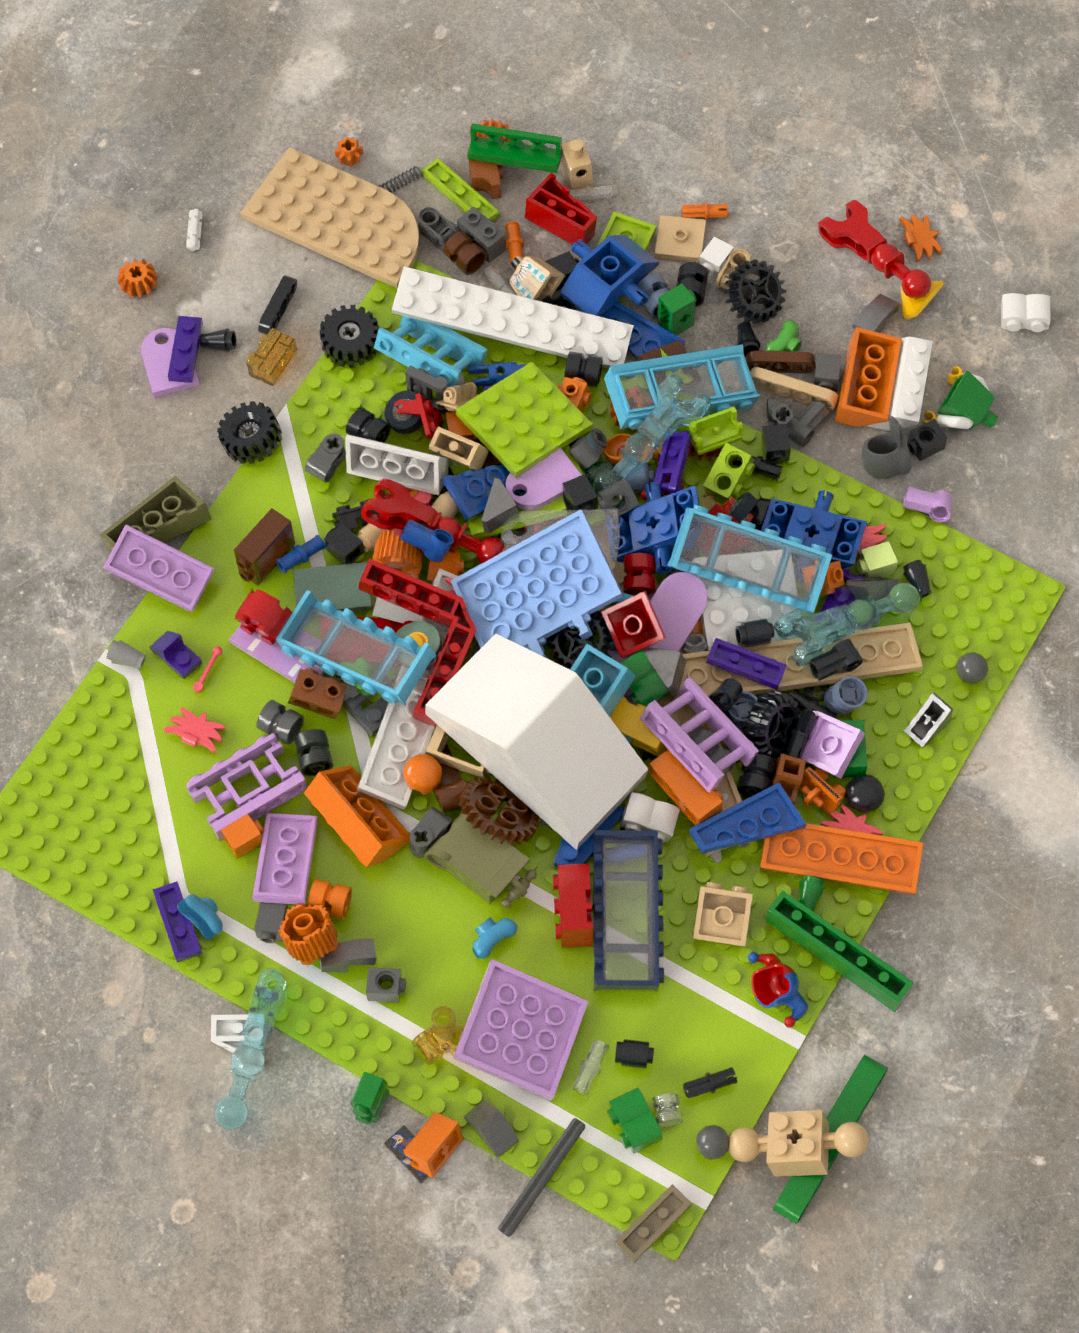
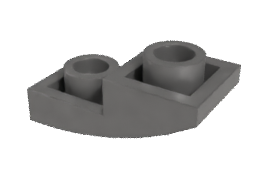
[852,294,900,332]
[319,939,376,972]

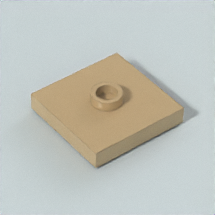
[655,215,706,263]

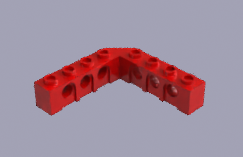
[358,558,476,727]

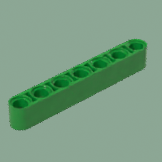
[773,1054,888,1224]

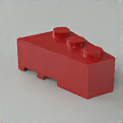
[524,172,597,245]
[553,864,593,948]

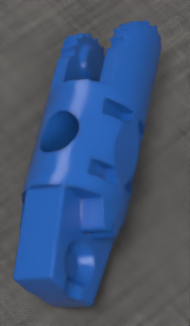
[468,362,527,387]

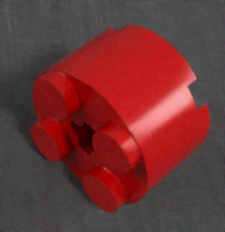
[235,589,293,646]

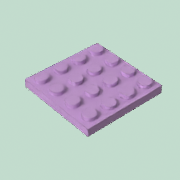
[453,959,589,1101]

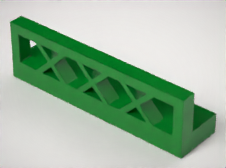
[467,123,562,173]

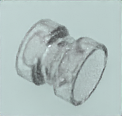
[652,1093,683,1127]

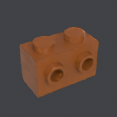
[288,668,348,719]

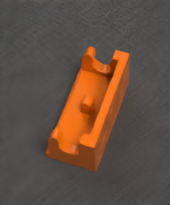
[404,1112,463,1178]

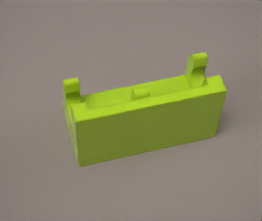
[689,407,743,455]

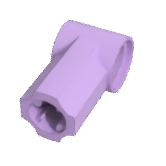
[903,487,953,523]

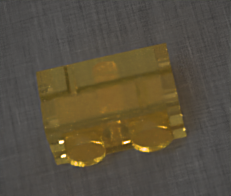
[246,328,297,386]

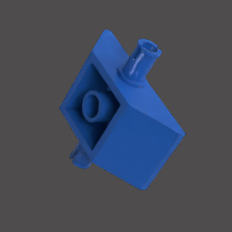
[560,235,659,317]
[606,482,703,574]
[758,490,867,583]

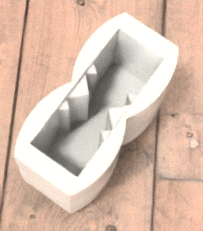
[1001,293,1051,332]
[620,792,680,843]

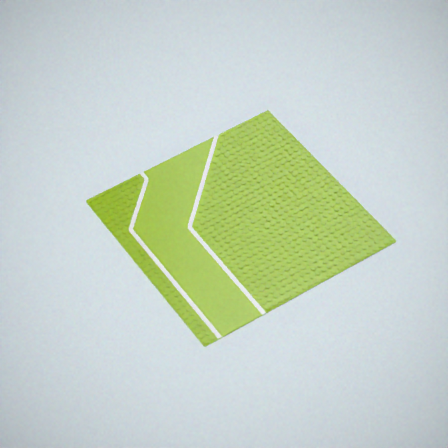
[0,259,1065,1261]

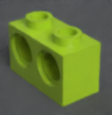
[703,443,755,501]

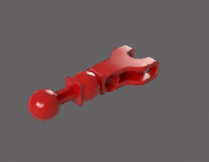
[818,200,932,299]
[361,479,507,564]

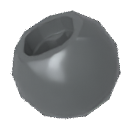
[956,652,988,684]
[696,1125,729,1160]

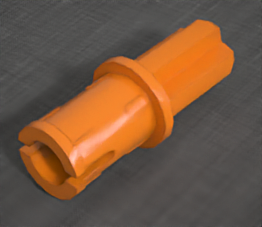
[681,202,728,220]

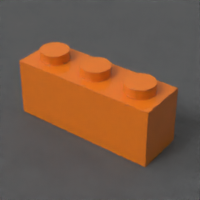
[649,750,723,826]

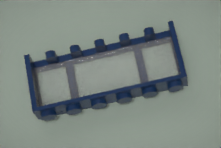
[593,830,664,991]

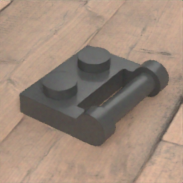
[405,365,448,414]
[343,676,394,737]

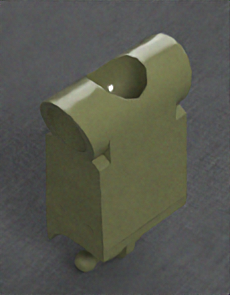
[424,813,537,908]

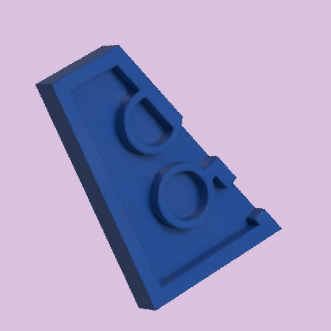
[554,806,625,867]

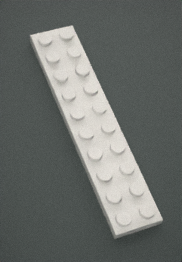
[392,267,634,369]
[357,568,458,810]

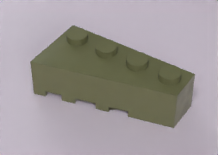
[100,476,212,554]

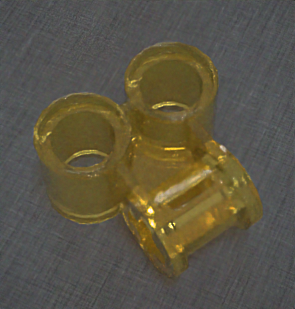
[412,1006,464,1065]

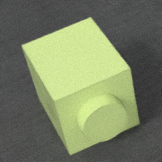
[857,541,898,578]

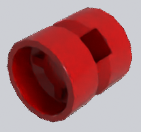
[623,553,656,596]

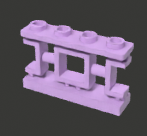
[186,733,307,841]

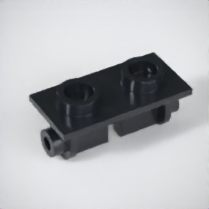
[332,499,380,530]

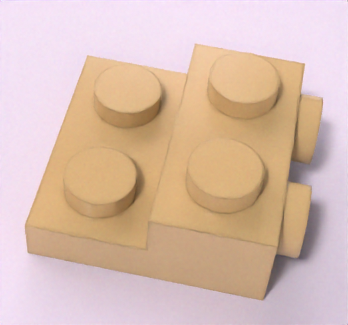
[693,882,753,946]

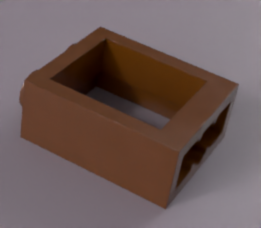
[234,508,295,586]

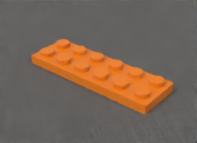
[760,823,923,895]

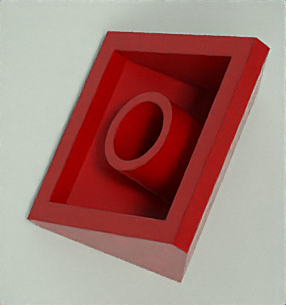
[601,591,666,658]

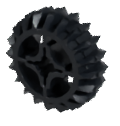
[724,259,787,324]
[548,611,615,670]
[743,690,801,759]

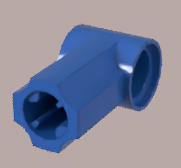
[400,520,454,562]

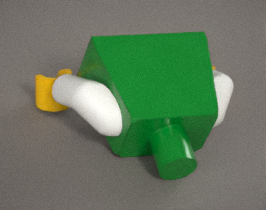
[922,366,998,429]

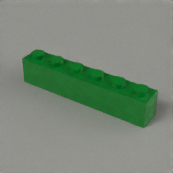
[766,891,914,1012]

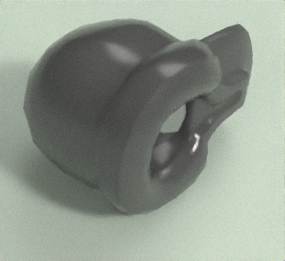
[861,416,912,479]

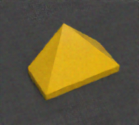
[901,280,944,320]

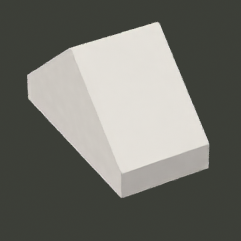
[425,634,648,850]

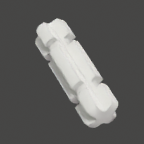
[186,209,203,252]

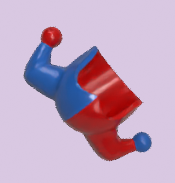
[748,952,808,1028]

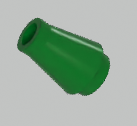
[799,875,825,911]

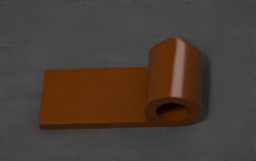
[425,743,470,813]

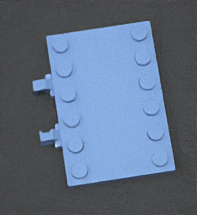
[451,509,624,659]

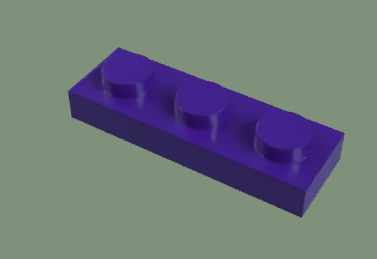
[168,316,203,383]
[706,638,787,690]
[153,881,202,963]

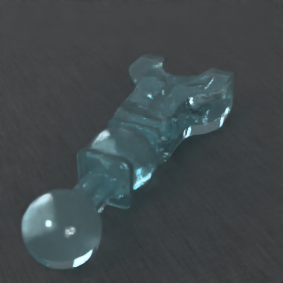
[593,373,711,500]
[774,582,920,667]
[214,968,288,1130]

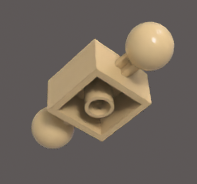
[728,1110,869,1177]

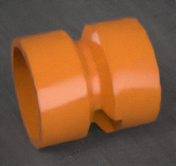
[307,879,352,920]

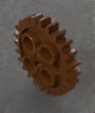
[459,777,540,845]

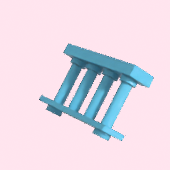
[374,316,488,387]

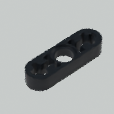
[258,275,297,336]

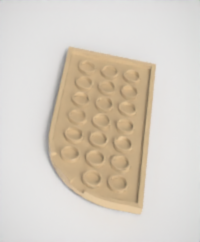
[240,147,419,289]

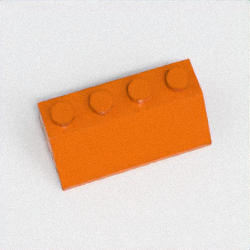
[834,327,902,427]
[304,765,411,867]

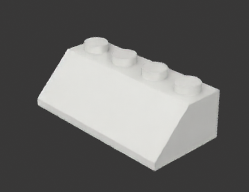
[867,336,933,435]
[345,435,448,495]

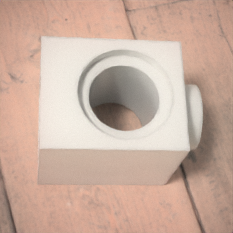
[699,237,734,279]

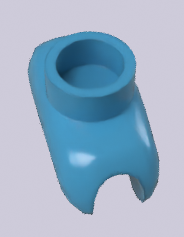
[177,894,223,940]
[472,917,517,959]

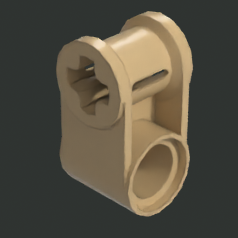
[715,249,750,290]

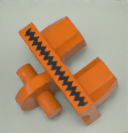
[799,767,846,816]

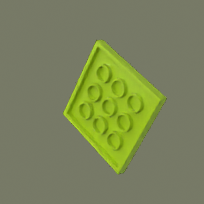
[456,362,592,478]

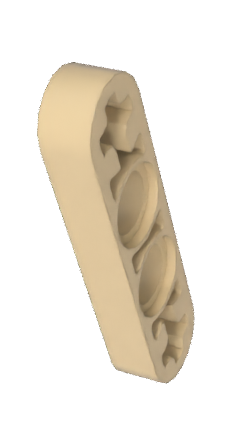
[750,367,839,411]

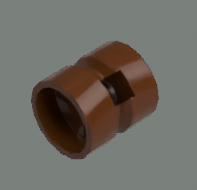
[443,231,487,275]

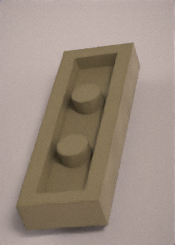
[614,1184,692,1263]

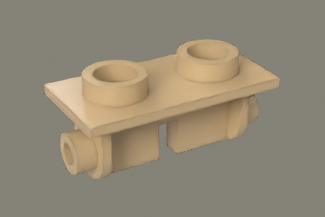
[436,382,477,411]

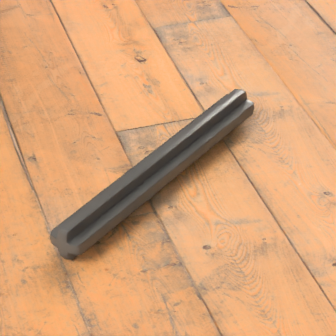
[498,1118,585,1237]

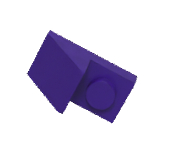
[149,631,202,680]

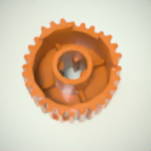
[372,530,424,579]
[278,904,338,965]

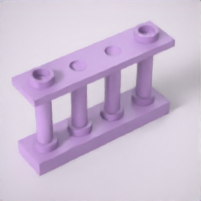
[640,677,759,793]

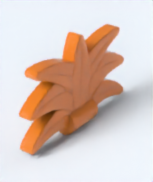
[899,215,942,262]

